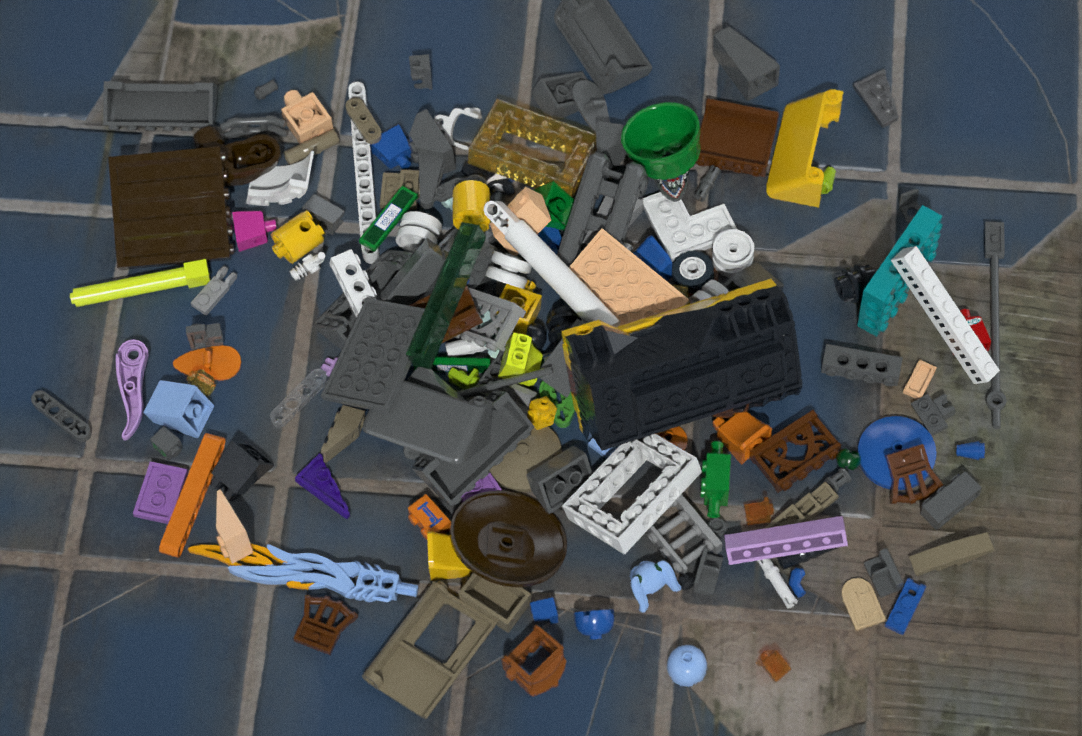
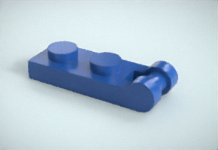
[885,578,927,635]

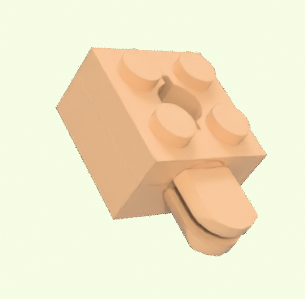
[281,90,333,144]

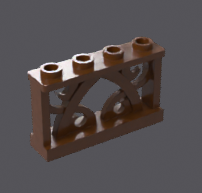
[749,410,841,493]

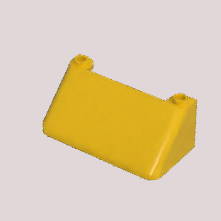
[766,89,843,208]

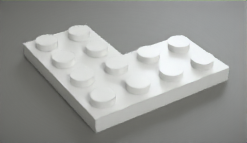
[641,192,737,262]

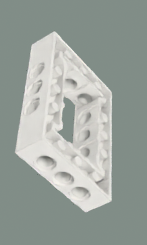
[562,434,702,555]

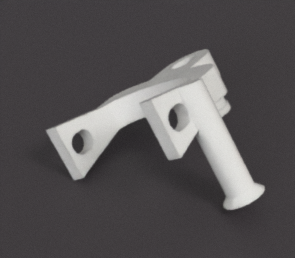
[434,107,482,151]

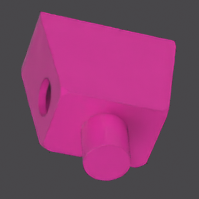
[232,211,277,252]

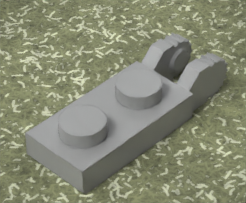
[191,266,237,315]

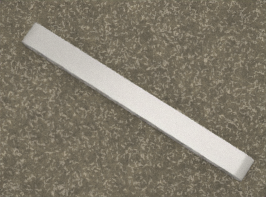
[348,82,380,264]

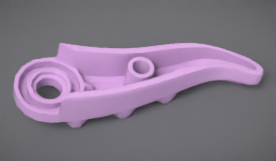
[115,339,149,441]

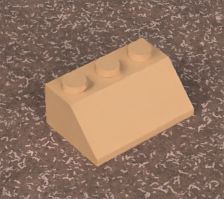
[490,187,551,256]

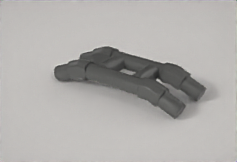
[220,116,288,141]

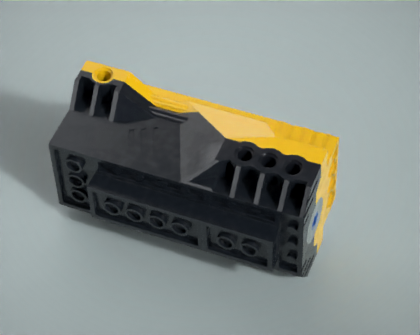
[561,279,803,451]

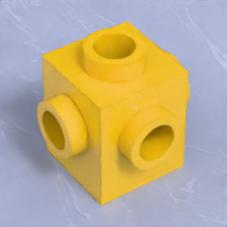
[527,396,557,430]

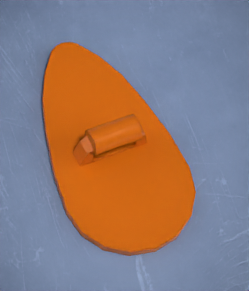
[173,345,241,381]

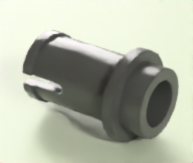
[254,80,278,100]

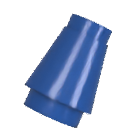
[957,441,985,460]

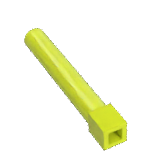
[70,259,210,307]

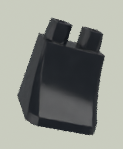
[210,441,274,501]

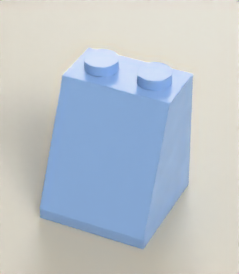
[143,380,214,438]

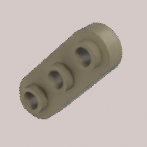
[345,98,382,144]

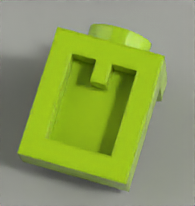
[448,367,480,390]

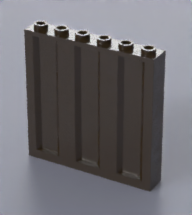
[108,146,234,270]

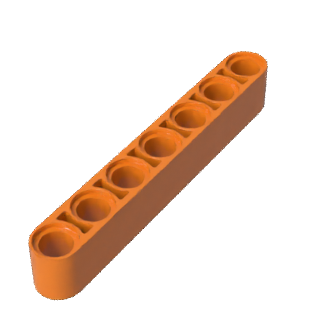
[159,433,226,558]

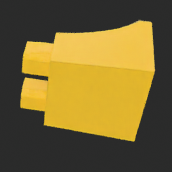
[427,531,472,581]

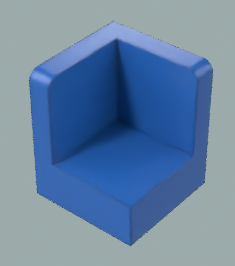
[530,597,558,624]

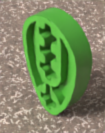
[539,381,575,428]

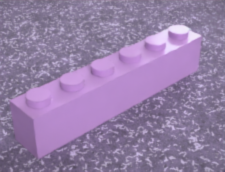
[725,516,848,565]

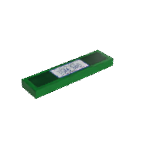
[359,186,418,252]
[413,357,491,373]

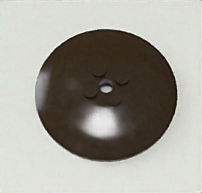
[450,491,567,587]

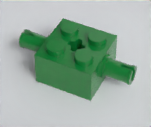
[701,441,731,518]

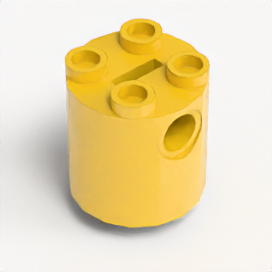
[453,180,490,235]
[271,210,324,264]

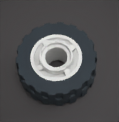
[672,251,714,294]

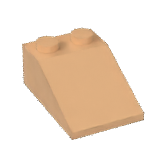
[216,489,253,563]

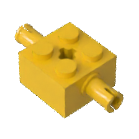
[496,280,542,335]

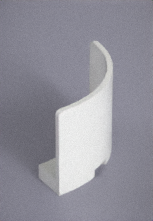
[246,151,314,206]

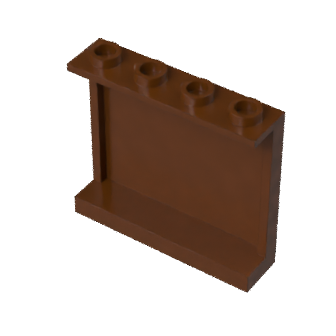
[696,98,779,177]

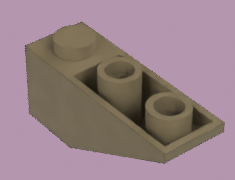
[321,405,365,463]

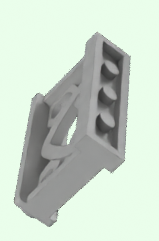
[455,287,526,352]

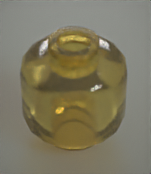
[186,369,216,397]

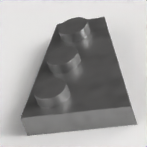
[853,69,898,128]

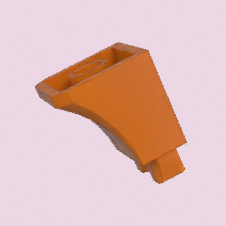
[713,412,772,465]

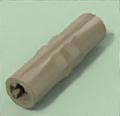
[283,129,340,165]

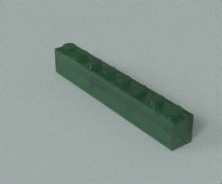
[406,222,486,369]

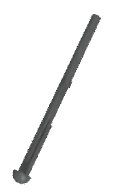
[457,366,553,398]

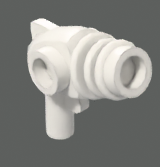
[289,252,325,281]

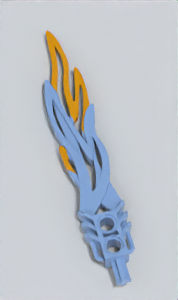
[188,543,419,602]

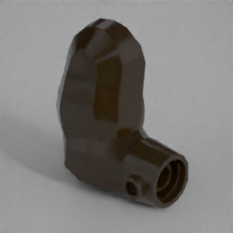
[193,126,281,187]

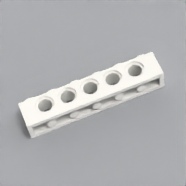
[330,249,377,318]

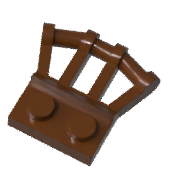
[885,444,944,505]
[293,595,358,655]

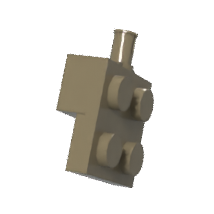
[380,170,420,210]

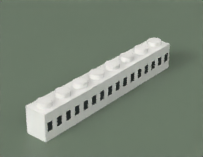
[891,246,1000,384]

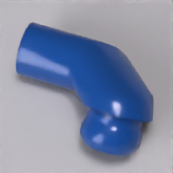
[789,568,806,598]

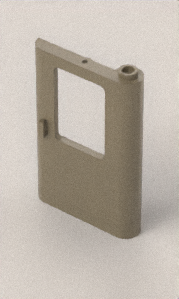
[362,581,497,719]

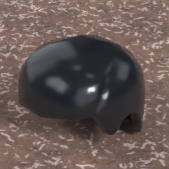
[526,323,547,351]

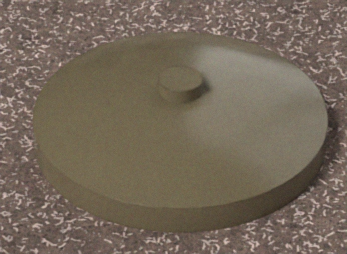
[489,427,562,492]

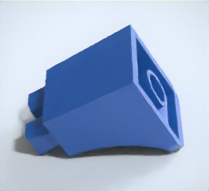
[633,235,672,281]

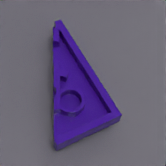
[295,453,350,519]

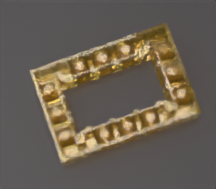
[468,99,597,198]

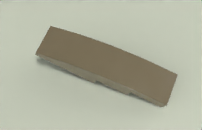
[764,481,839,529]
[909,532,995,577]

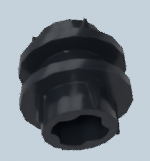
[834,263,876,304]
[546,306,582,348]

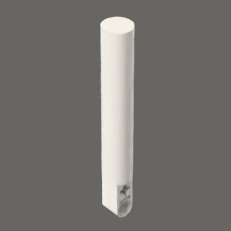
[484,201,620,327]

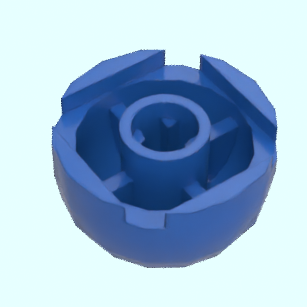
[574,609,614,640]

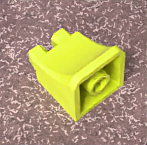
[498,332,543,386]

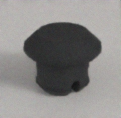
[678,573,695,590]

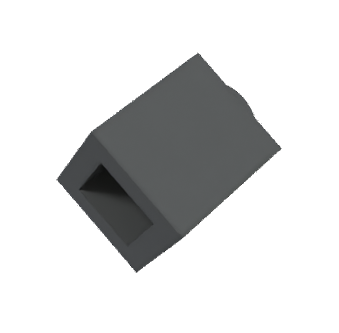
[150,426,183,461]

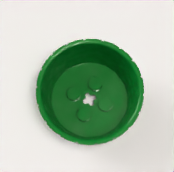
[621,102,701,180]

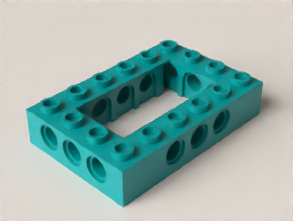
[857,205,943,337]

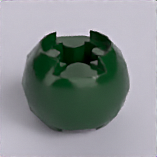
[836,448,861,471]

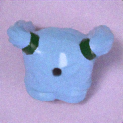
[630,561,682,613]

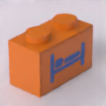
[408,494,451,539]

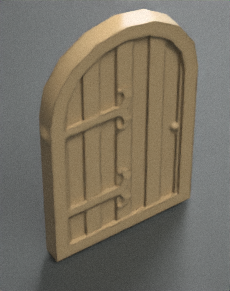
[841,578,886,631]

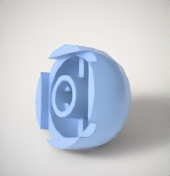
[667,645,707,687]

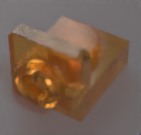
[744,497,774,525]
[756,650,791,682]

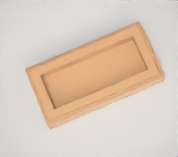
[903,359,937,400]

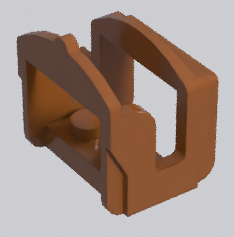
[502,625,566,696]

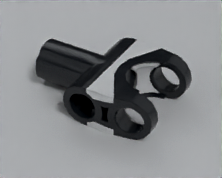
[461,160,515,210]

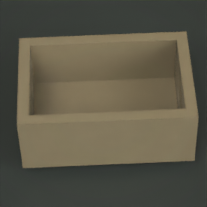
[459,573,532,633]

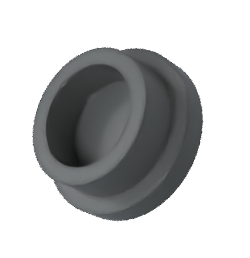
[707,518,727,537]

